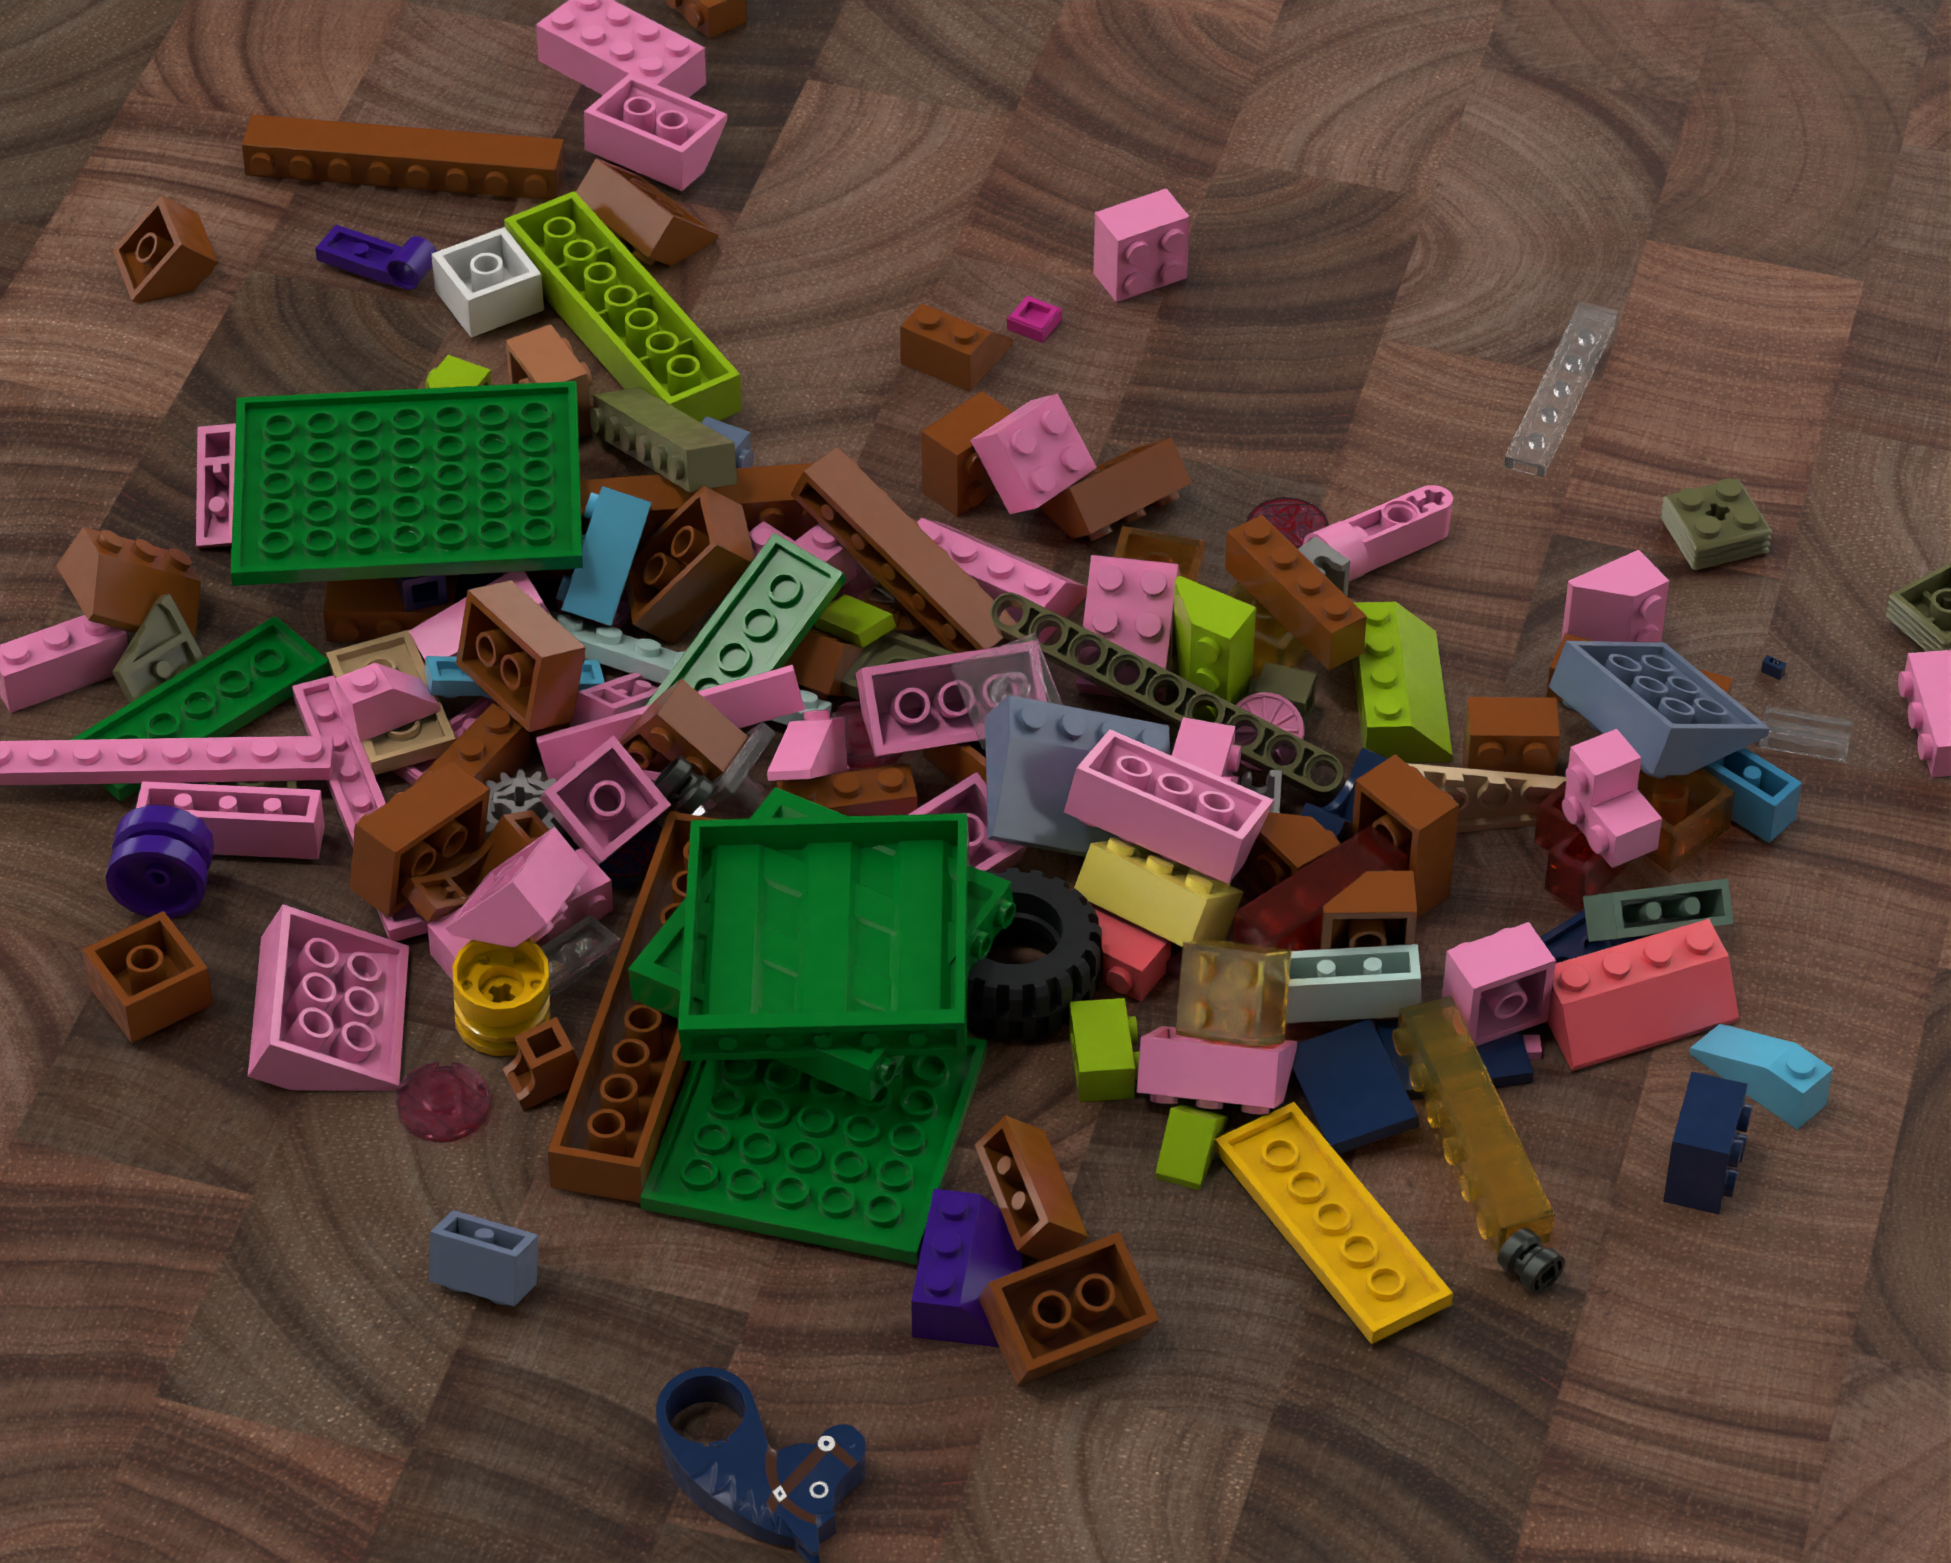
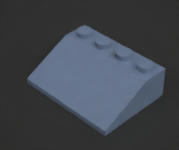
[1549,641,1771,778]
[985,695,1170,857]

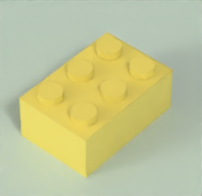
[1074,837,1243,950]

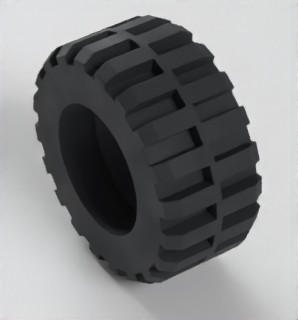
[967,868,1102,1041]

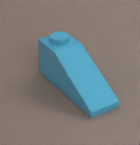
[1689,1024,1833,1130]

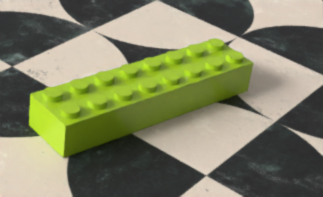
[504,191,742,423]

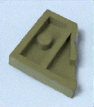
[112,594,204,704]

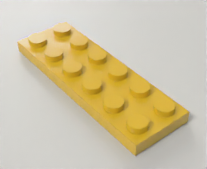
[1214,1102,1453,1344]

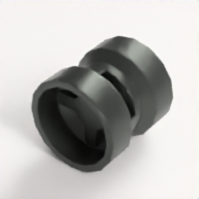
[654,755,715,815]
[1497,1227,1565,1295]

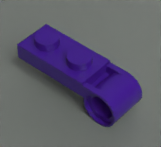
[315,225,437,290]

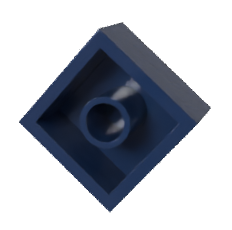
[1663,1071,1753,1215]

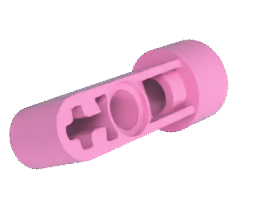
[1303,485,1453,582]

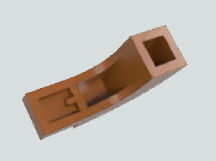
[401,810,550,922]

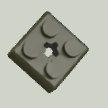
[1660,478,1772,570]
[1885,563,1951,652]

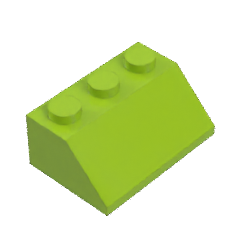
[1171,575,1256,723]

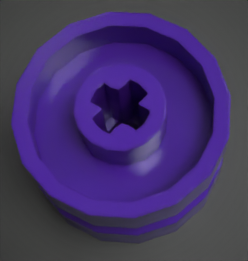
[105,805,214,918]

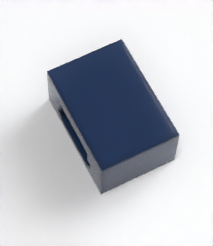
[1761,655,1787,680]

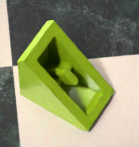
[1155,1104,1228,1191]

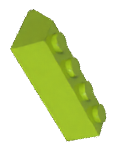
[1352,602,1453,763]

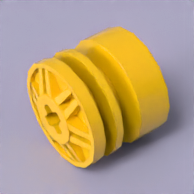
[452,939,551,1056]

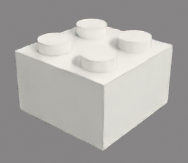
[432,227,544,337]

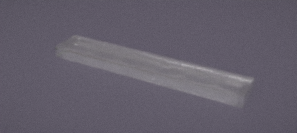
[1504,301,1618,477]

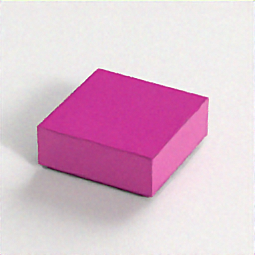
[1007,296,1062,343]

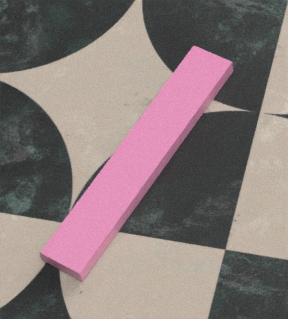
[536,665,805,780]

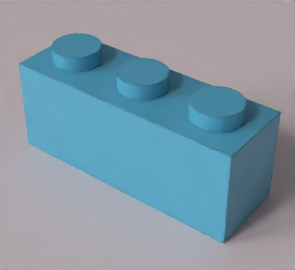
[556,486,652,626]

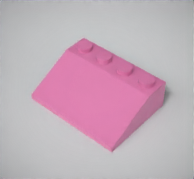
[248,904,409,1091]

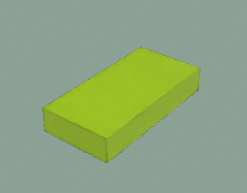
[815,594,896,648]

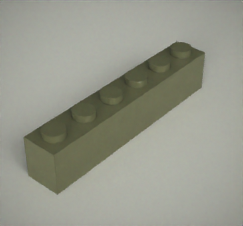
[590,387,737,492]

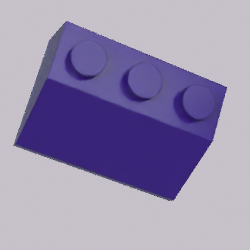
[911,1189,1024,1348]

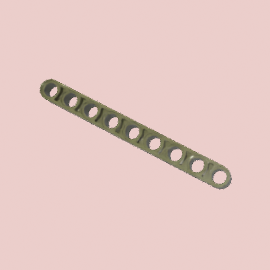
[990,592,1344,799]

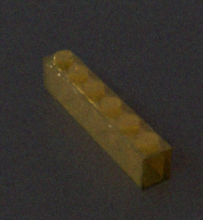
[1392,995,1555,1256]

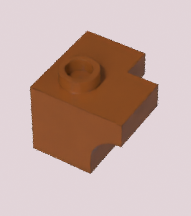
[502,1016,579,1112]

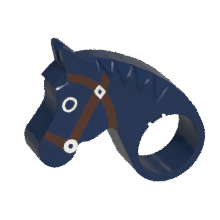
[656,1367,866,1563]

